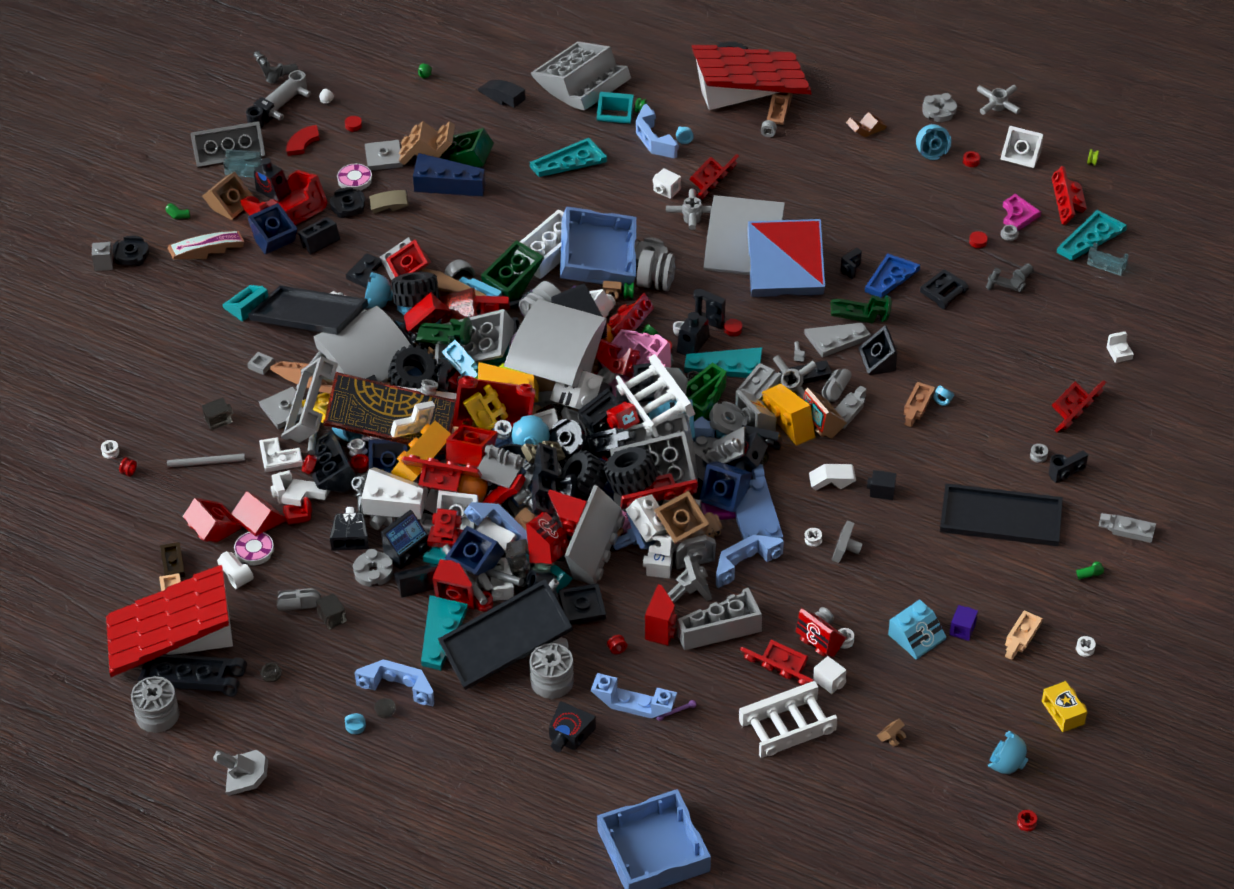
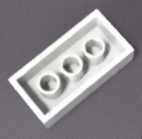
[520,209,564,279]

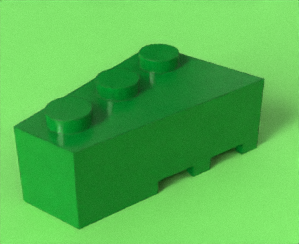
[686,362,727,422]

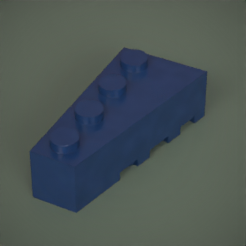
[413,153,486,196]

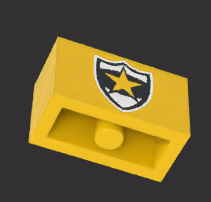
[1042,681,1087,732]

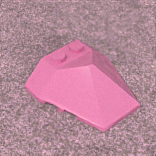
[600,329,671,397]

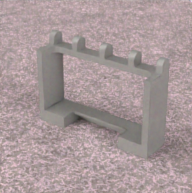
[281,356,338,443]

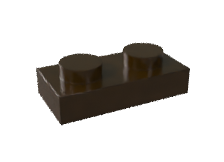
[160,542,185,578]

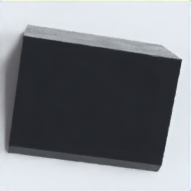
[858,326,897,375]
[393,563,437,598]

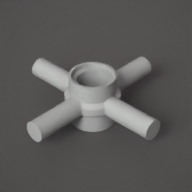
[977,85,1021,115]

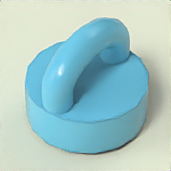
[676,126,694,144]
[933,385,954,406]
[345,713,366,734]

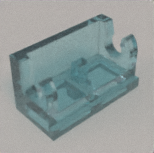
[224,149,262,177]
[1087,243,1128,276]

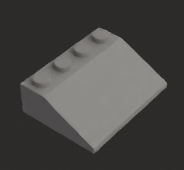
[435,309,514,369]
[565,485,625,584]

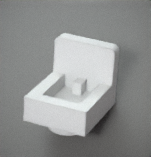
[270,470,292,504]

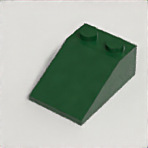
[439,128,494,168]
[481,240,544,301]

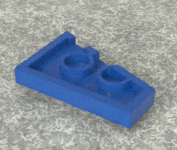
[865,253,920,298]

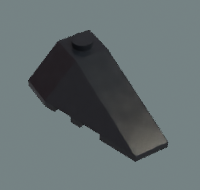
[312,430,358,492]

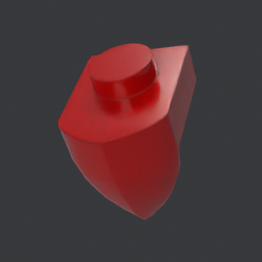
[283,497,312,524]

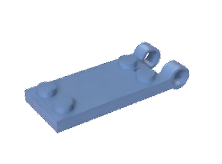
[735,464,783,540]

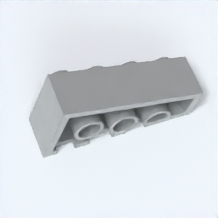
[677,587,762,650]

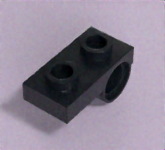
[1048,450,1088,483]

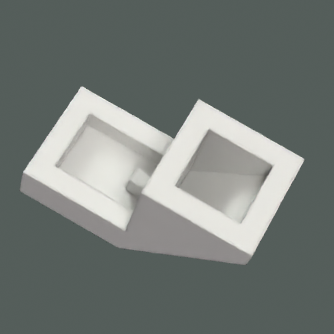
[809,464,856,491]

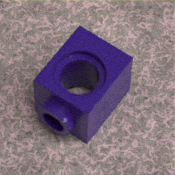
[950,605,978,641]

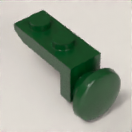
[831,295,892,324]
[416,317,473,345]

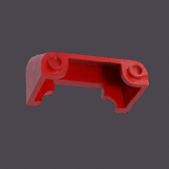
[240,170,327,225]
[453,376,535,427]

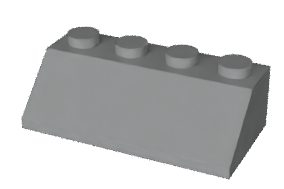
[191,121,265,167]

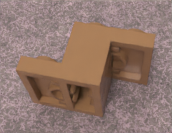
[399,121,455,165]

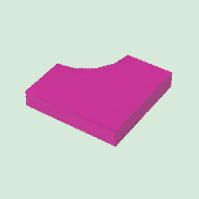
[1003,194,1041,231]

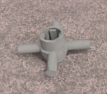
[666,189,712,230]
[773,355,817,399]

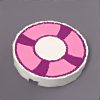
[337,164,372,191]
[234,532,274,566]

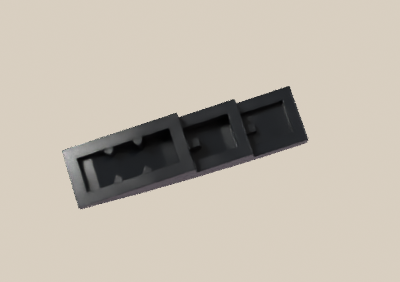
[532,442,559,517]

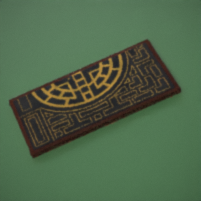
[323,372,456,454]

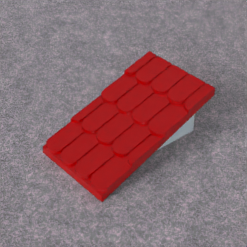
[692,45,812,110]
[106,565,233,678]

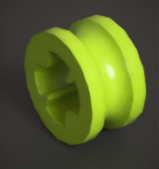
[1087,149,1099,166]

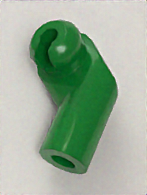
[166,203,190,219]
[1076,562,1104,580]

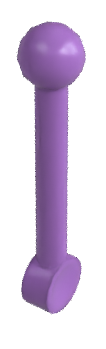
[656,700,696,721]

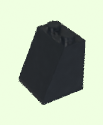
[551,283,607,339]

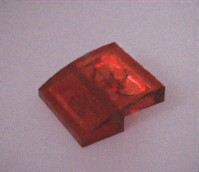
[440,288,478,324]

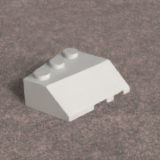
[361,467,428,519]

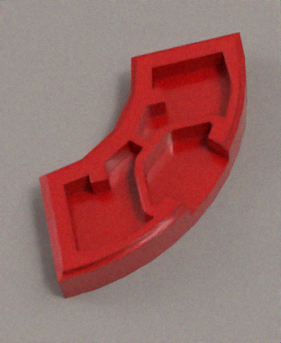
[286,125,319,156]
[482,474,526,505]

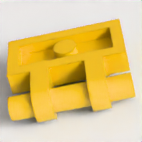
[463,384,508,430]

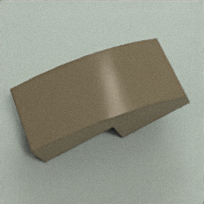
[369,190,409,213]
[521,440,566,463]

